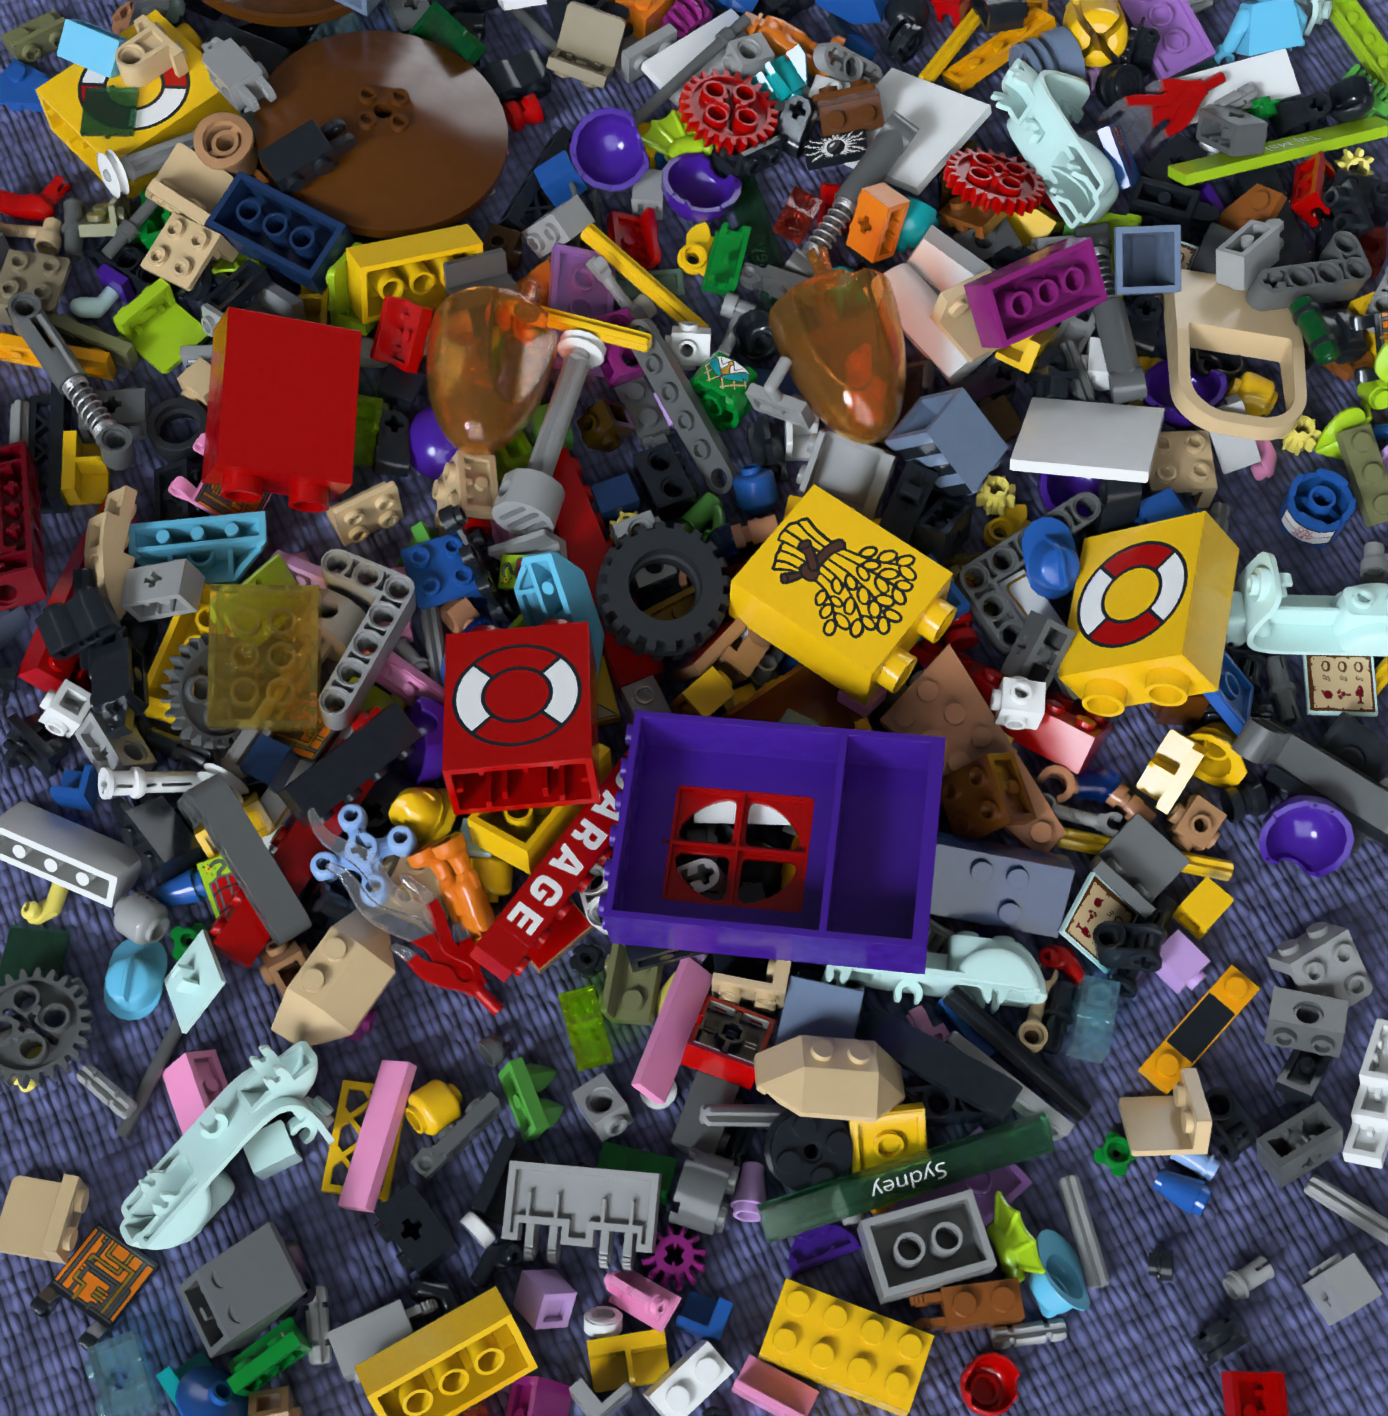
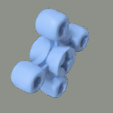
[310,803,418,906]

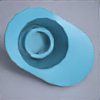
[104,939,168,1021]
[1028,1229,1090,1318]

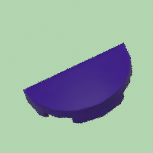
[788,1222,862,1277]

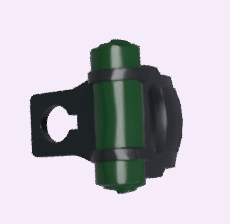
[1289,296,1369,372]

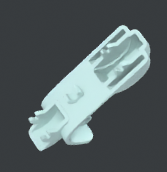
[990,58,1119,229]
[1225,551,1388,656]
[818,931,1047,1014]
[120,1041,335,1250]

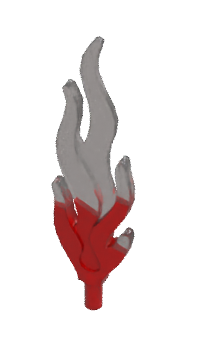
[1078,72,1226,155]
[308,808,504,1016]

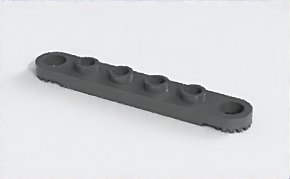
[627,318,739,495]

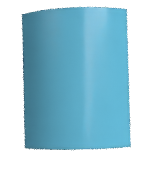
[56,19,129,78]

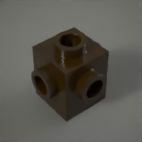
[480,223,523,276]
[576,398,636,452]

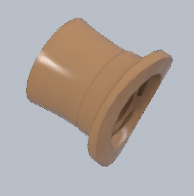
[193,112,258,178]

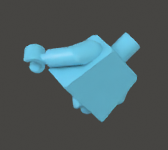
[1214,0,1307,65]

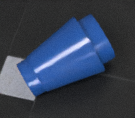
[154,868,208,907]
[1153,1168,1213,1217]

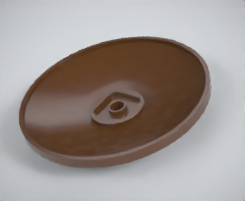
[254,30,508,238]

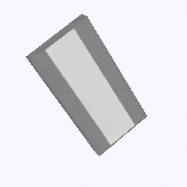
[905,225,996,295]

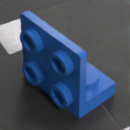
[400,532,488,610]

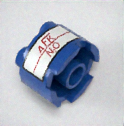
[1279,468,1356,549]

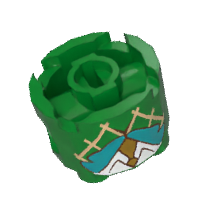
[689,352,758,431]

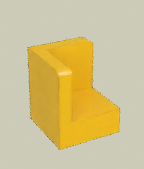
[1172,876,1234,941]

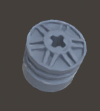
[1008,26,1086,80]

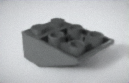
[177,1221,308,1358]

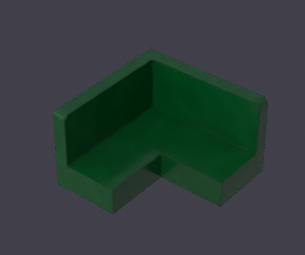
[408,1,487,66]

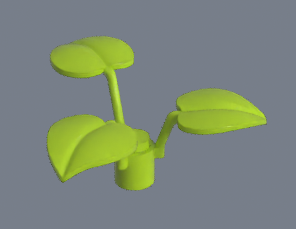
[1313,340,1388,460]

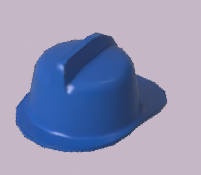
[1021,517,1080,599]

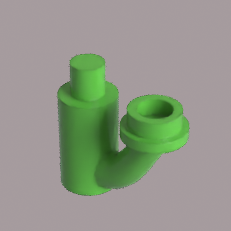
[679,492,726,551]

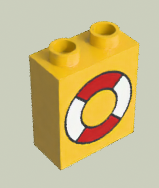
[35,9,241,199]
[1058,511,1240,717]

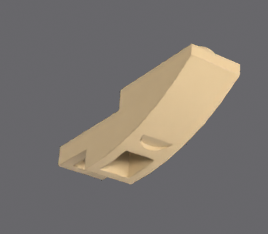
[84,485,138,621]

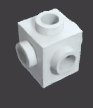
[665,321,711,370]
[990,676,1046,730]
[38,679,92,739]

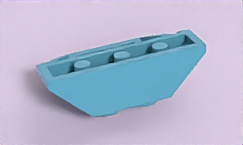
[128,511,268,586]
[514,551,605,681]

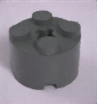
[668,1147,740,1236]

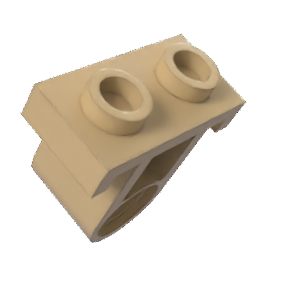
[115,14,189,88]

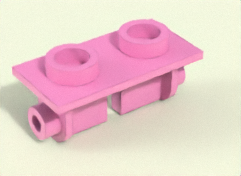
[604,1270,682,1333]

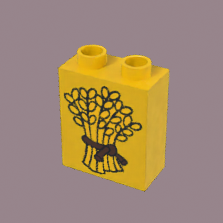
[728,484,957,706]

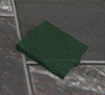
[80,85,139,139]
[0,924,71,987]

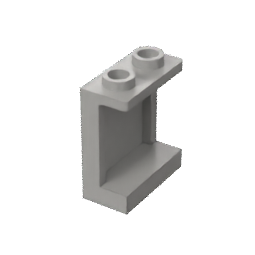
[201,280,306,338]
[796,428,899,520]

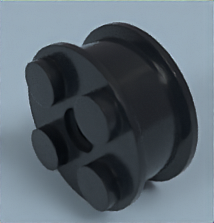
[763,1109,853,1195]

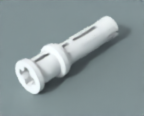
[98,767,205,800]

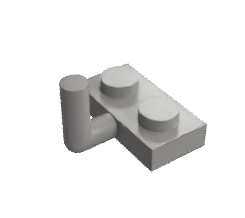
[745,356,816,430]

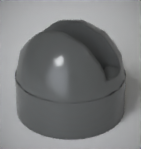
[477,1034,509,1067]

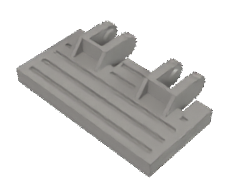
[501,1160,662,1271]

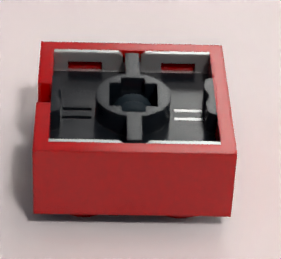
[680,995,776,1090]

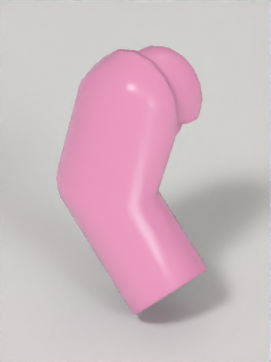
[1251,440,1277,481]

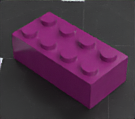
[964,237,1108,349]

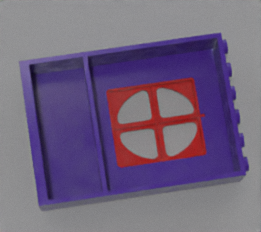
[598,710,946,975]

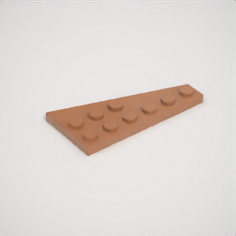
[879,644,1066,853]

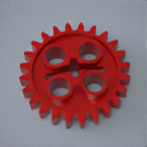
[678,68,779,155]
[943,148,1046,217]

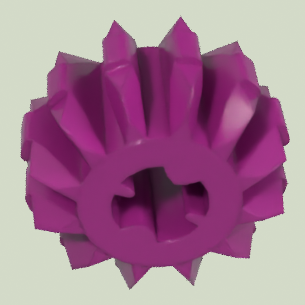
[661,0,713,41]
[642,1224,707,1292]

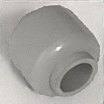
[113,891,170,945]

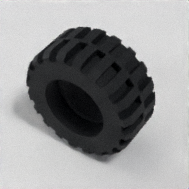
[595,521,731,661]

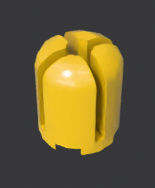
[1063,0,1129,68]

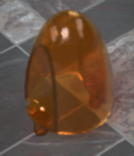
[768,246,907,445]
[427,281,559,456]

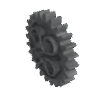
[161,634,267,749]
[0,967,94,1089]

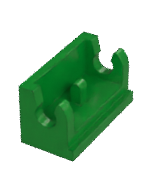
[701,222,751,297]

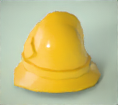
[1187,722,1248,788]
[388,787,458,847]

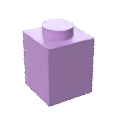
[1155,929,1210,995]

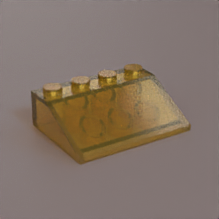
[207,584,322,733]

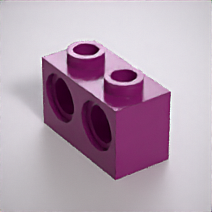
[593,307,646,389]

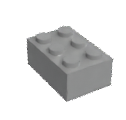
[857,1189,997,1305]

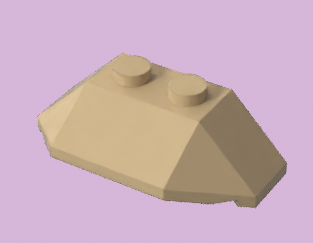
[271,908,396,1047]
[754,1035,905,1122]

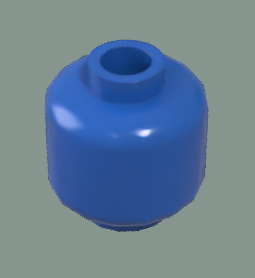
[732,463,779,515]

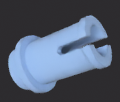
[1170,1153,1221,1182]

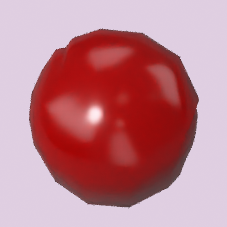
[959,1352,1020,1416]

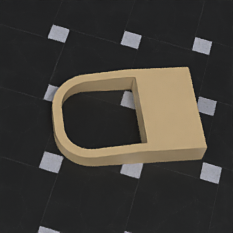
[1162,269,1307,441]

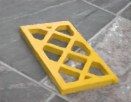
[321,1080,407,1202]

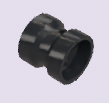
[1220,780,1268,823]

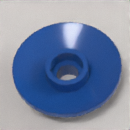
[175,1365,249,1416]

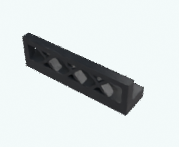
[497,125,573,237]
[28,382,72,514]

